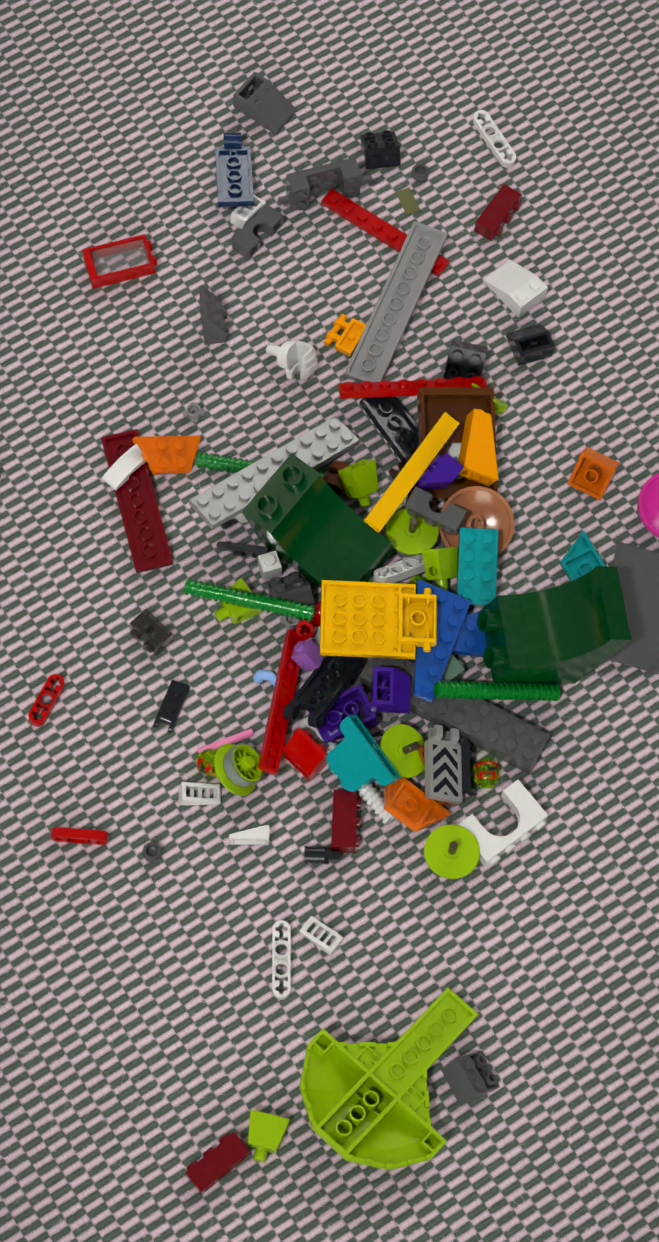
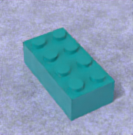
[456,528,498,608]

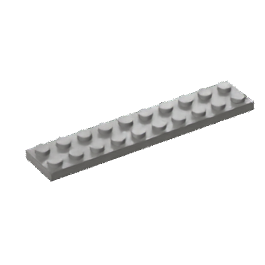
[344,221,448,383]
[189,416,359,530]

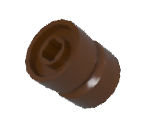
[324,460,349,496]

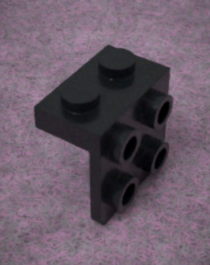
[360,130,401,170]

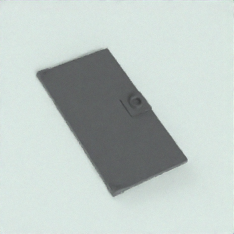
[607,541,659,674]

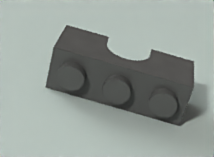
[232,204,283,261]
[405,486,467,535]

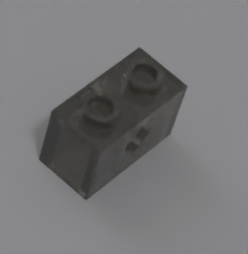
[129,609,173,656]

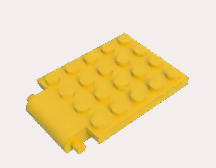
[320,580,437,659]

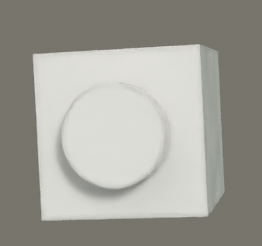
[258,551,282,581]

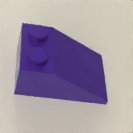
[308,684,379,744]

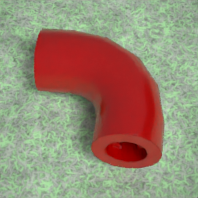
[296,600,321,639]

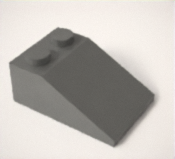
[199,285,229,345]

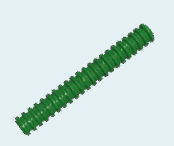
[196,451,324,477]
[184,578,315,622]
[433,681,561,701]

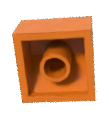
[567,447,620,500]

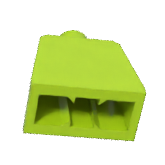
[338,460,378,506]
[422,547,458,590]
[214,578,262,624]
[248,1109,289,1163]

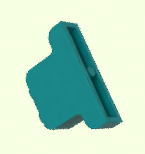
[326,714,402,792]

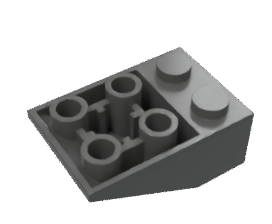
[233,71,296,134]

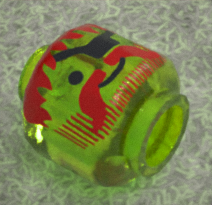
[195,749,217,777]
[473,758,499,788]

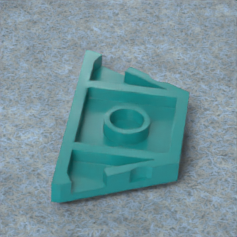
[560,531,605,582]

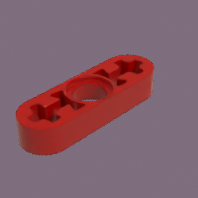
[28,674,65,727]
[50,827,109,845]

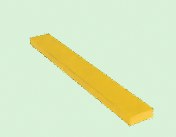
[364,412,460,533]

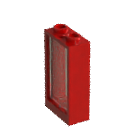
[82,234,158,289]

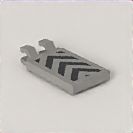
[424,724,463,804]

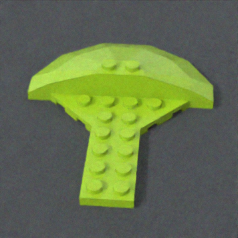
[299,987,478,1171]

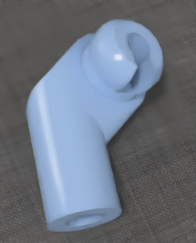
[253,670,277,686]

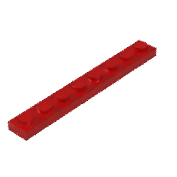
[321,188,449,277]
[338,376,487,399]
[257,628,306,776]

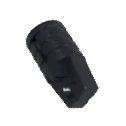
[304,846,340,864]

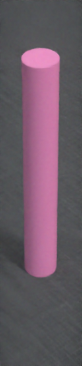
[197,728,254,756]

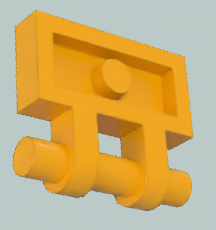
[323,314,366,357]

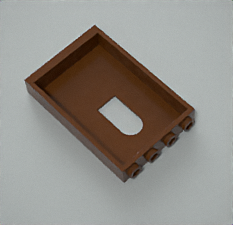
[417,387,498,504]

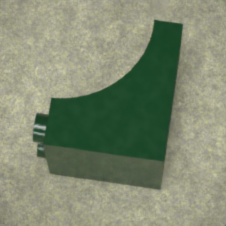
[242,453,395,588]
[477,566,632,684]

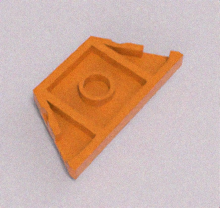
[132,435,201,475]
[384,777,450,833]

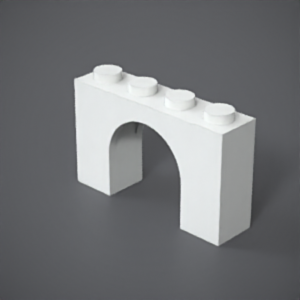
[458,780,548,867]

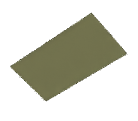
[396,188,420,215]

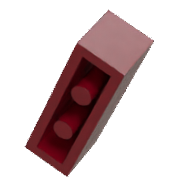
[474,184,522,241]
[331,790,361,853]
[185,1132,250,1195]

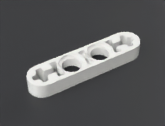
[473,110,516,168]
[373,554,425,583]
[272,920,291,1000]

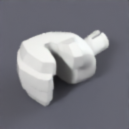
[266,341,318,380]

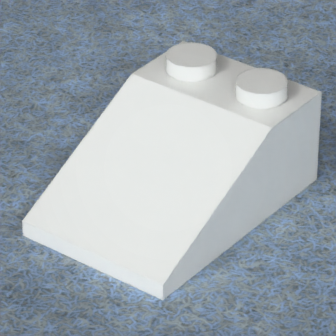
[483,260,548,318]

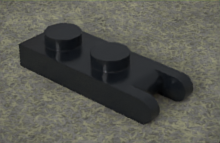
[216,541,269,559]
[153,679,190,733]
[461,740,477,796]

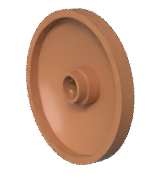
[438,486,514,557]

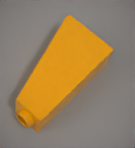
[458,408,498,486]

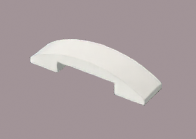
[102,434,155,490]

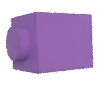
[291,639,324,672]

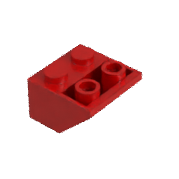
[282,727,327,782]

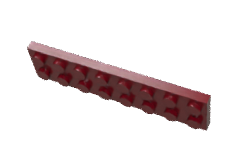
[101,429,173,573]

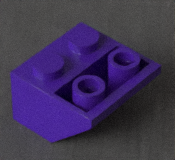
[416,452,464,491]
[370,666,411,714]

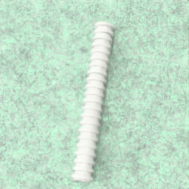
[300,716,395,824]

